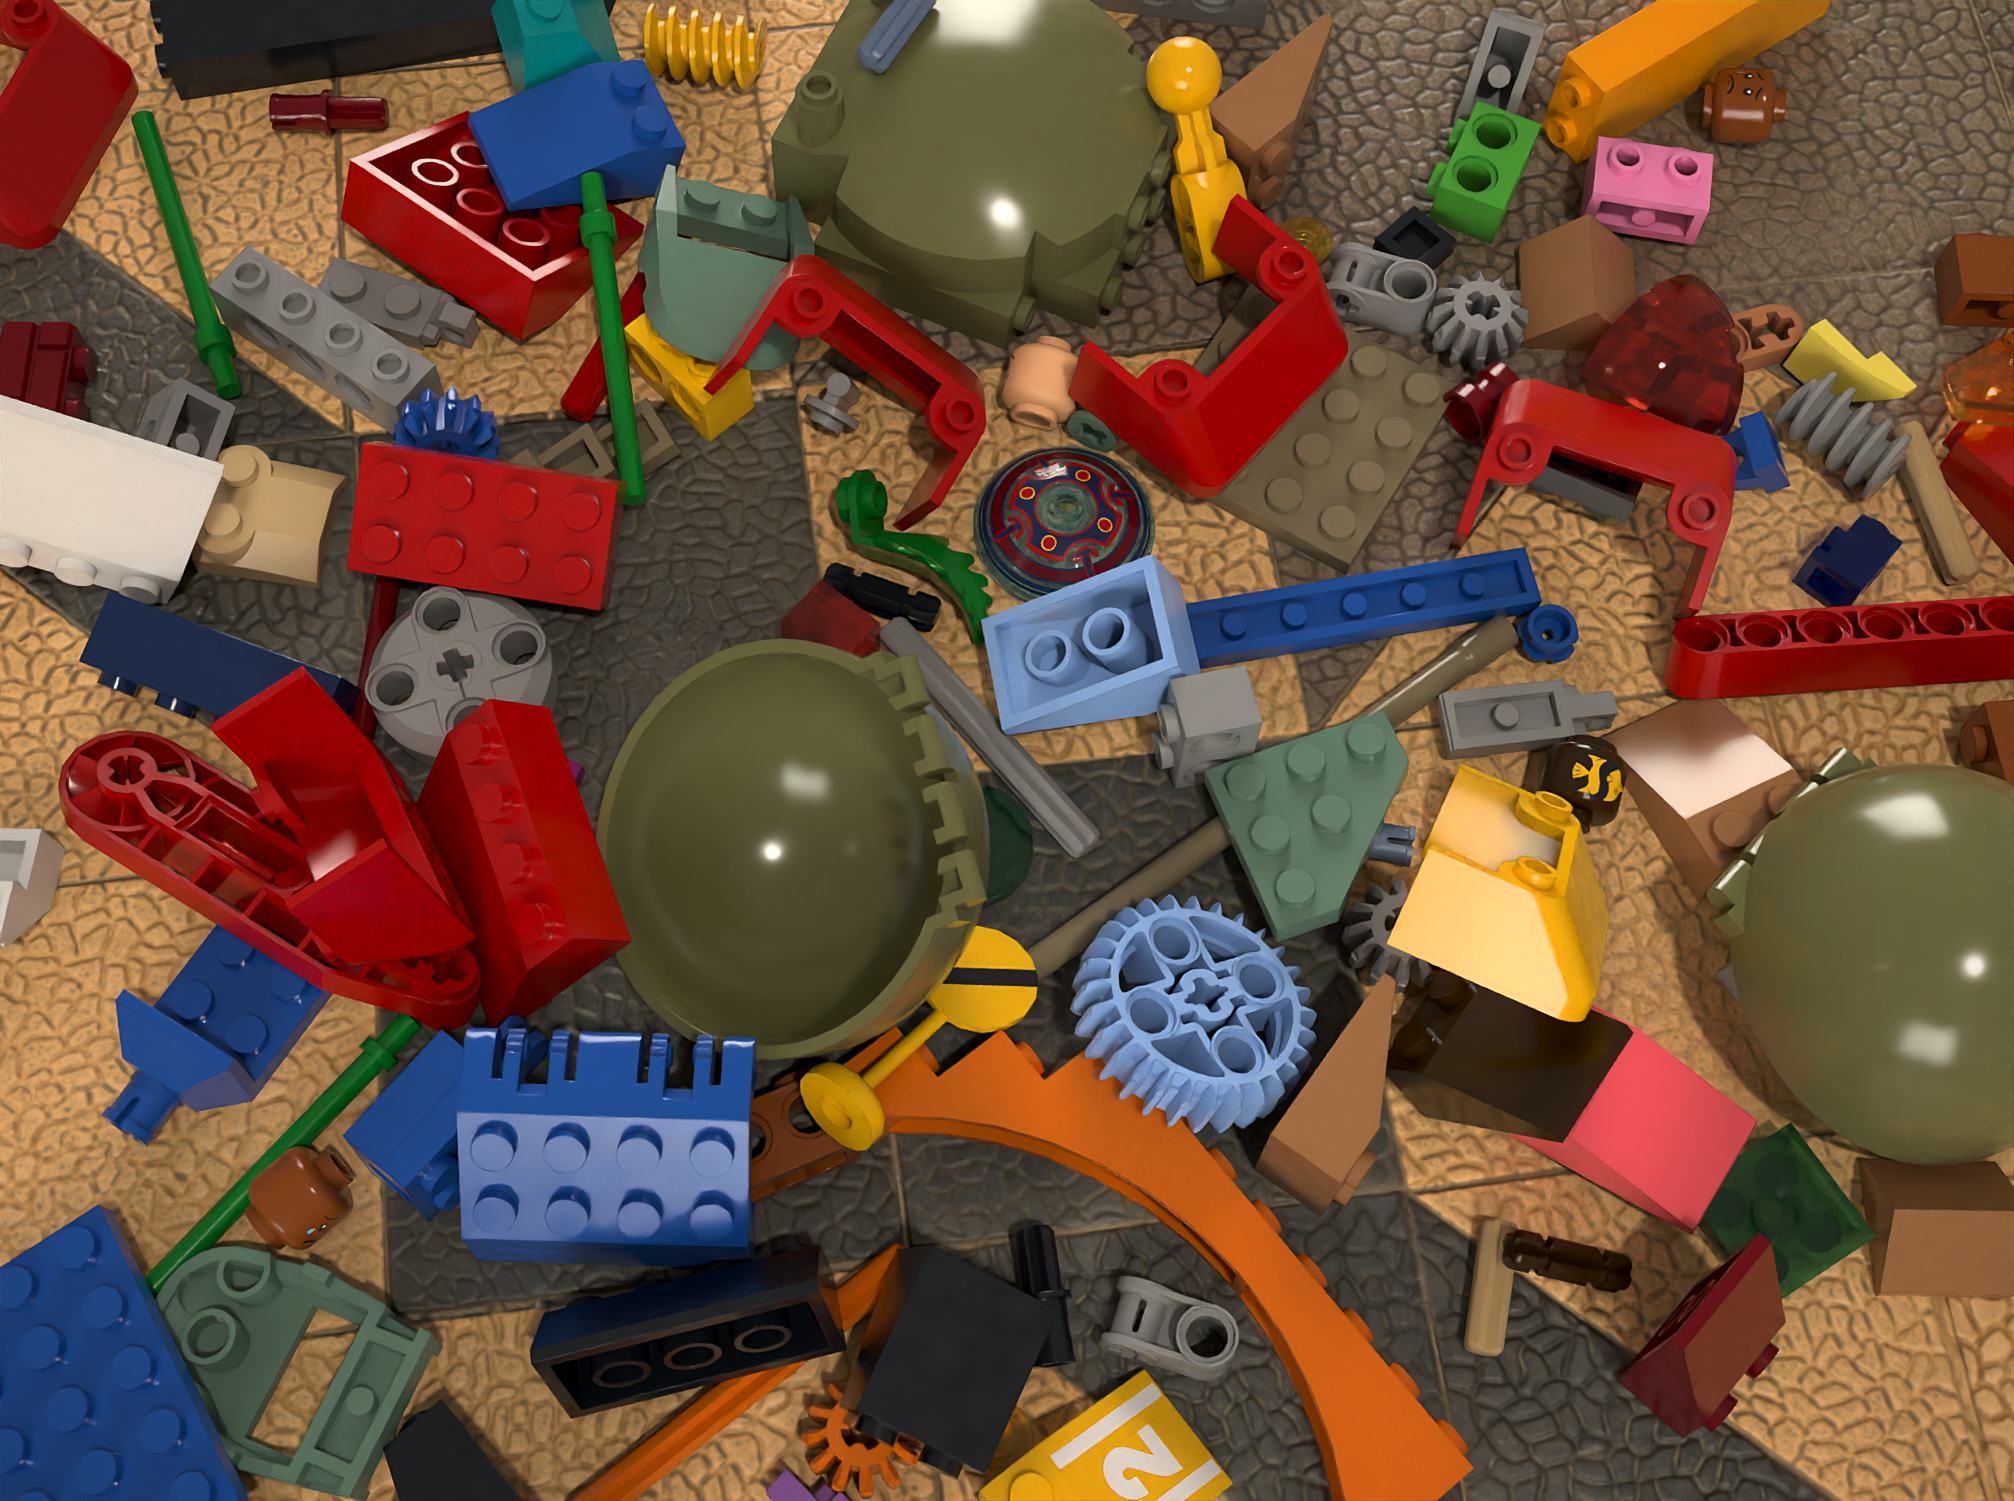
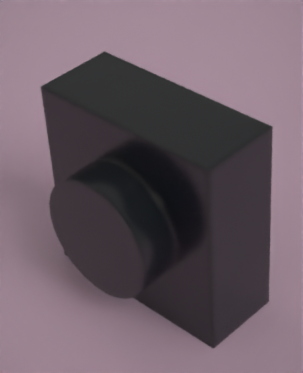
[1372,205,1457,270]

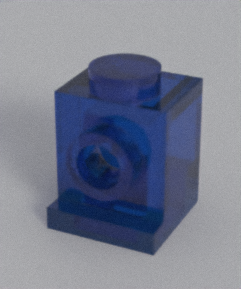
[1792,513,1903,607]

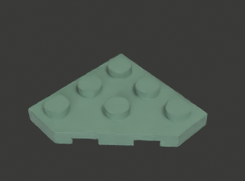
[1204,710,1409,942]

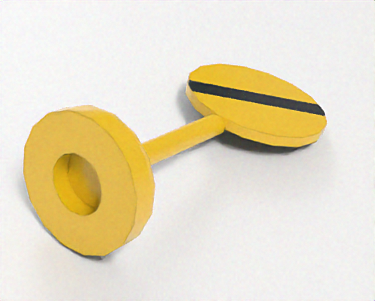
[800,926,1039,1151]

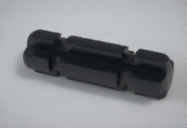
[821,562,941,632]

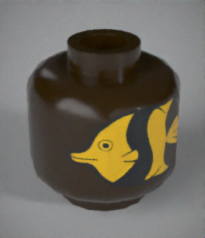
[1536,734,1628,834]

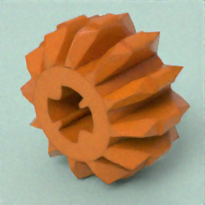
[802,1381,919,1499]

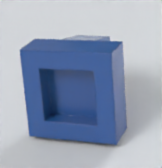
[1721,411,1791,494]

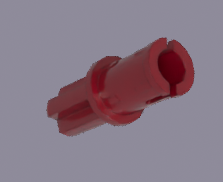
[269,89,389,136]

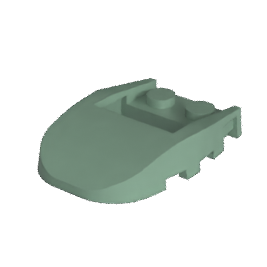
[638,164,815,370]
[155,1246,443,1501]

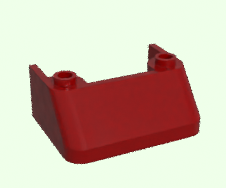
[0,0,139,249]
[1068,193,1348,498]
[703,254,986,532]
[1449,379,1738,621]
[210,666,479,966]

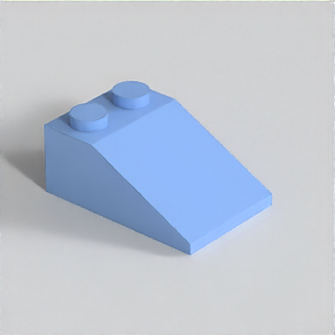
[981,554,1201,735]

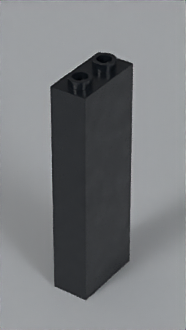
[150,0,503,101]

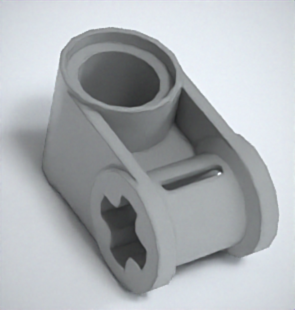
[1326,242,1437,337]
[1098,1276,1239,1381]

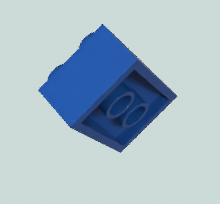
[467,59,686,211]

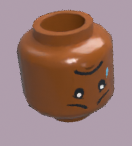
[1702,68,1787,143]
[245,1146,354,1250]

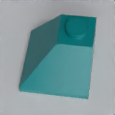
[491,0,621,95]

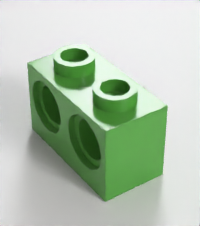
[1425,100,1542,244]

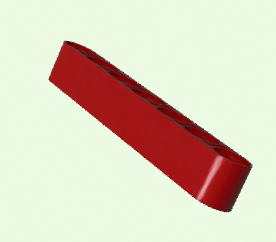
[1662,595,2014,700]

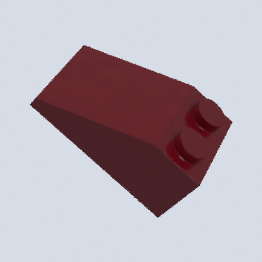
[1617,1233,1786,1438]

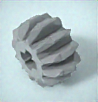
[1426,269,1529,374]
[1342,878,1445,994]

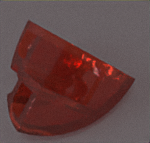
[1578,274,1744,437]

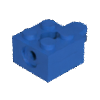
[342,1014,550,1223]

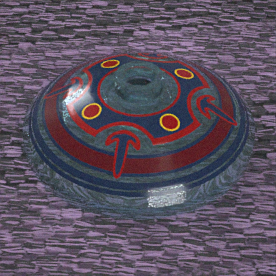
[973,446,1155,603]

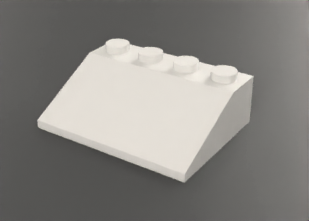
[0,395,224,605]

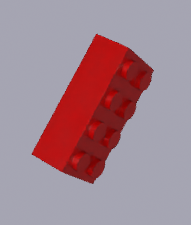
[346,441,627,611]

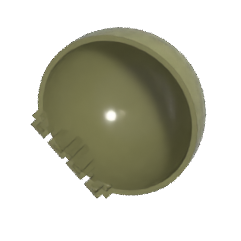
[596,638,991,1060]
[1706,748,2014,1166]

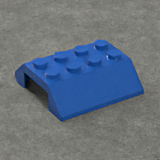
[456,1027,757,1268]

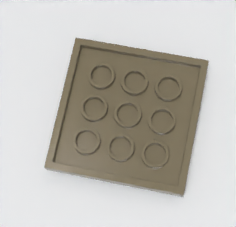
[1136,283,1458,575]

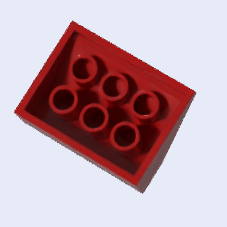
[340,110,645,340]
[416,698,632,1028]

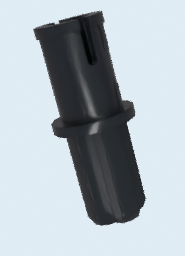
[1016,1225,1076,1369]

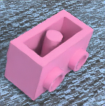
[1580,136,1714,245]

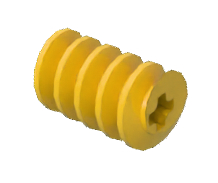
[643,2,767,90]

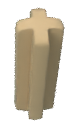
[1464,1218,1519,1356]

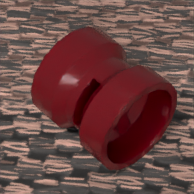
[1443,361,1520,443]

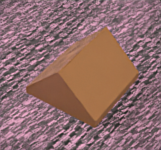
[1516,213,1639,352]
[1858,1159,2014,1298]

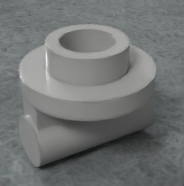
[803,373,861,436]

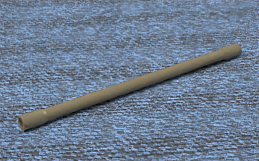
[968,615,1519,1034]

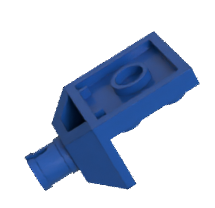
[101,925,333,1147]

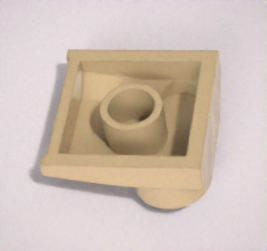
[192,445,349,589]

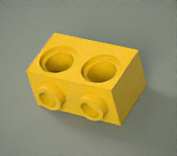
[623,312,754,443]

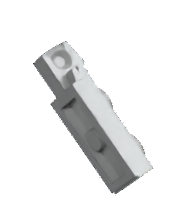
[317,257,480,351]
[1435,679,1618,760]

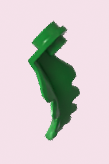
[836,469,993,645]

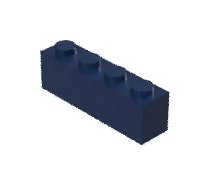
[79,591,361,723]

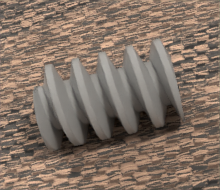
[1773,371,1912,501]

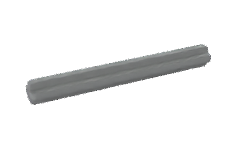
[879,616,1100,858]

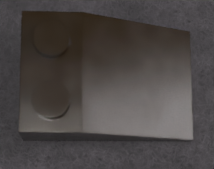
[1386,970,1634,1143]

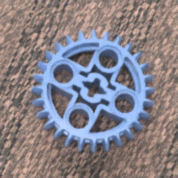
[1070,894,1317,1134]

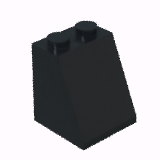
[839,1245,1059,1480]

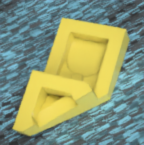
[1783,319,1917,402]

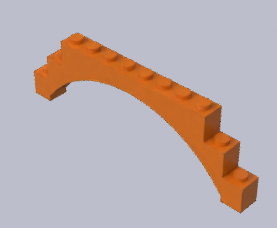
[844,1026,1474,1501]

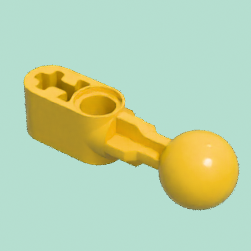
[1146,36,1247,283]

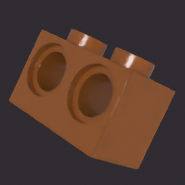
[751,1069,861,1203]

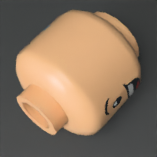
[1001,336,1078,430]

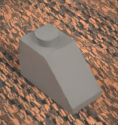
[1454,8,1547,124]

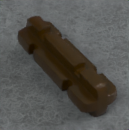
[1501,1229,1633,1293]

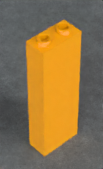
[1541,0,1832,164]

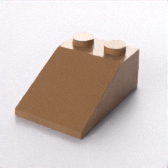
[1208,13,1333,210]
[1601,698,1804,901]
[1254,973,1396,1217]

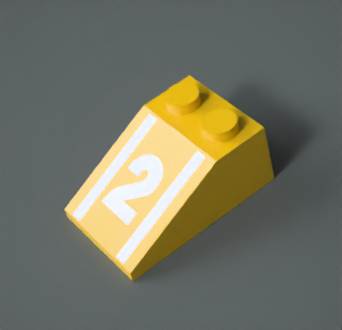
[978,1369,1233,1501]

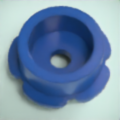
[1517,604,1579,663]

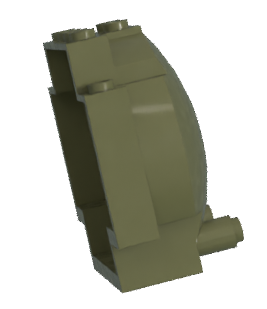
[771,0,1179,350]

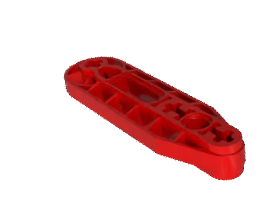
[58,730,481,1031]

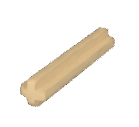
[1888,421,1981,586]

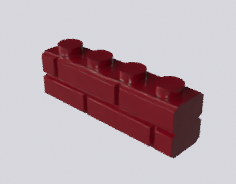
[0,321,97,566]

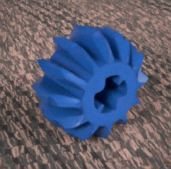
[393,385,500,460]

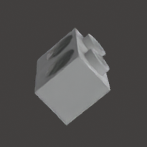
[1152,665,1263,789]

